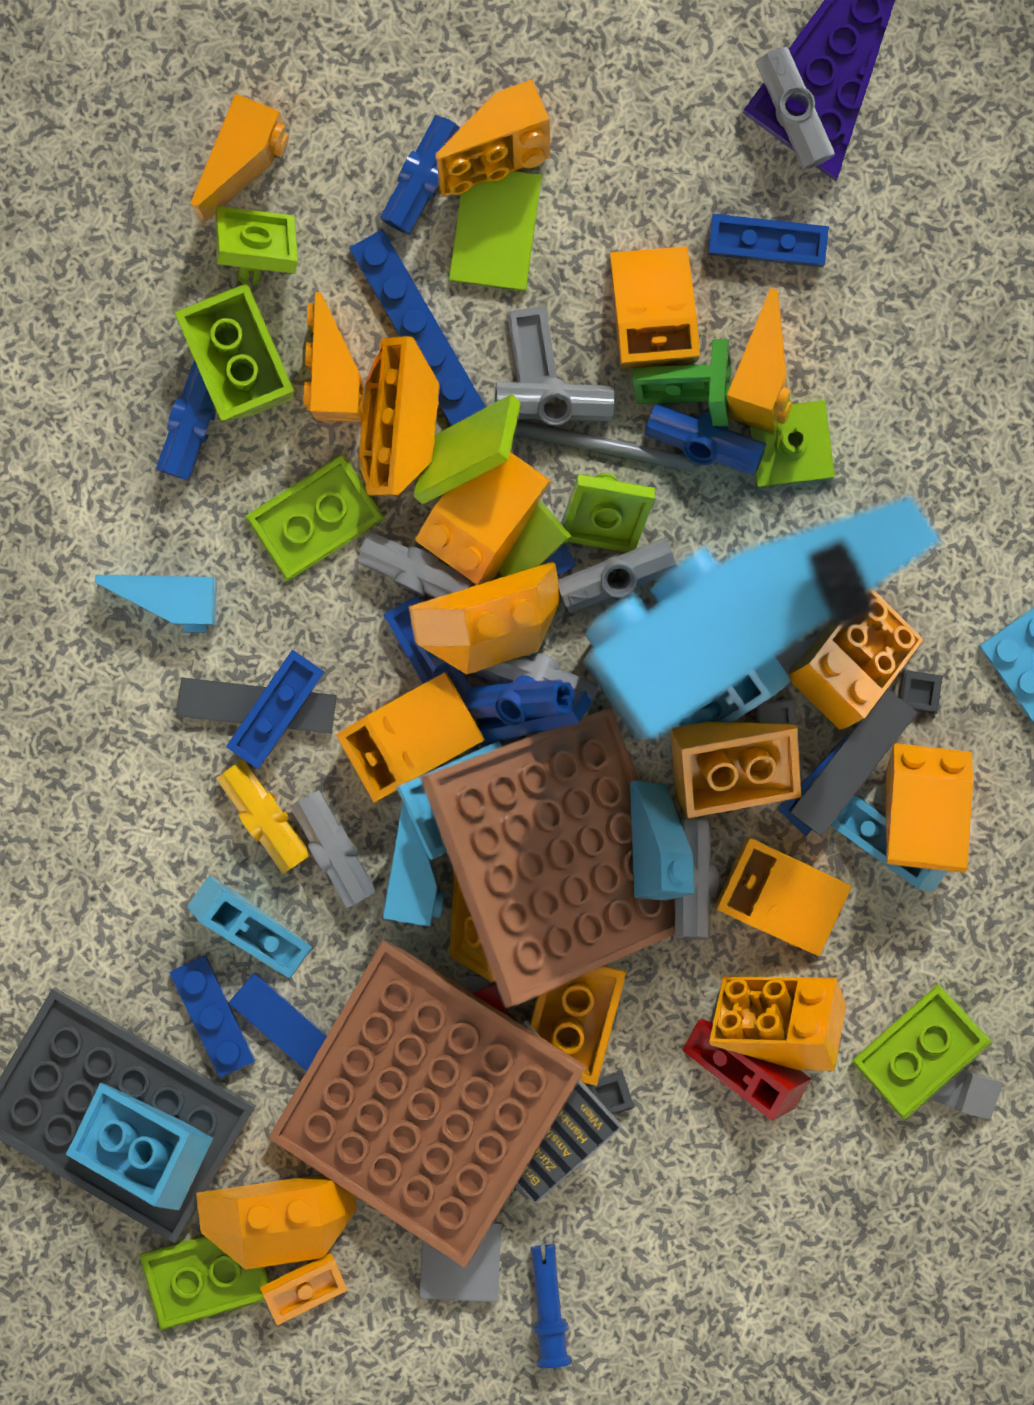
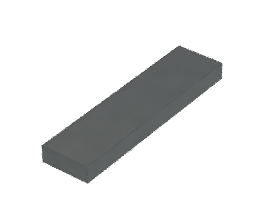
[177,677,337,734]
[790,688,918,836]

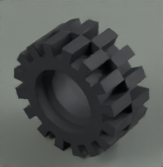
[808,539,875,627]

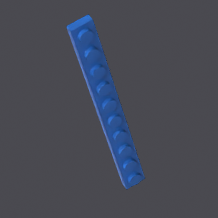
[349,229,577,576]

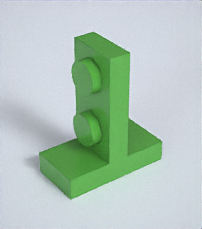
[632,339,732,426]

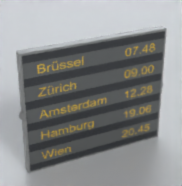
[517,1020,622,1204]

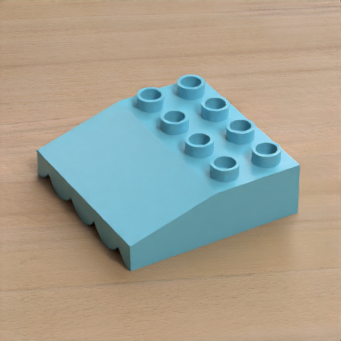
[583,497,941,739]

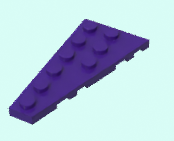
[743,0,895,182]

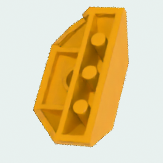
[358,336,439,496]
[409,562,561,674]
[196,1174,357,1270]

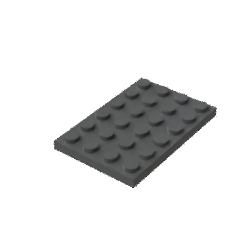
[0,987,256,1243]

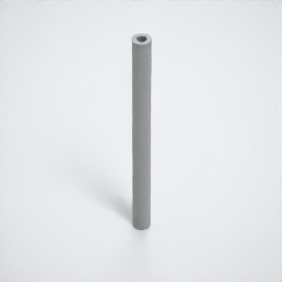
[514,420,694,472]

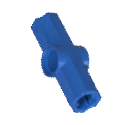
[380,115,460,235]
[156,361,216,481]
[644,403,767,476]
[465,675,576,727]

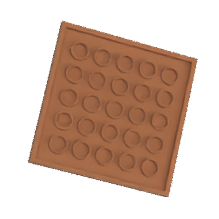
[420,707,675,1008]
[268,939,587,1268]

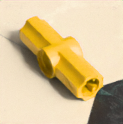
[216,759,311,874]

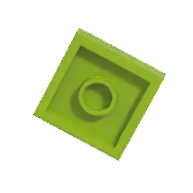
[215,206,298,285]
[749,400,835,488]
[561,473,655,552]

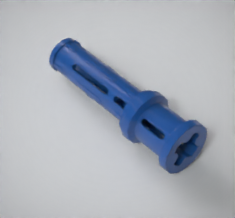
[530,1244,572,1368]

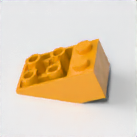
[436,80,550,197]
[610,246,700,369]
[304,292,364,422]
[787,589,923,731]
[335,672,485,803]
[713,836,852,957]
[709,976,846,1071]

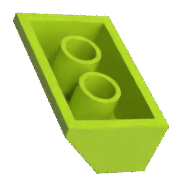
[174,283,294,422]

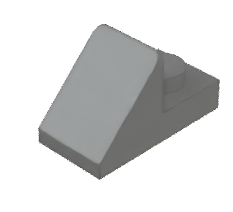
[930,1069,1003,1120]

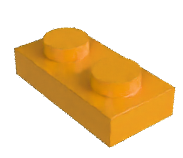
[259,1252,348,1326]

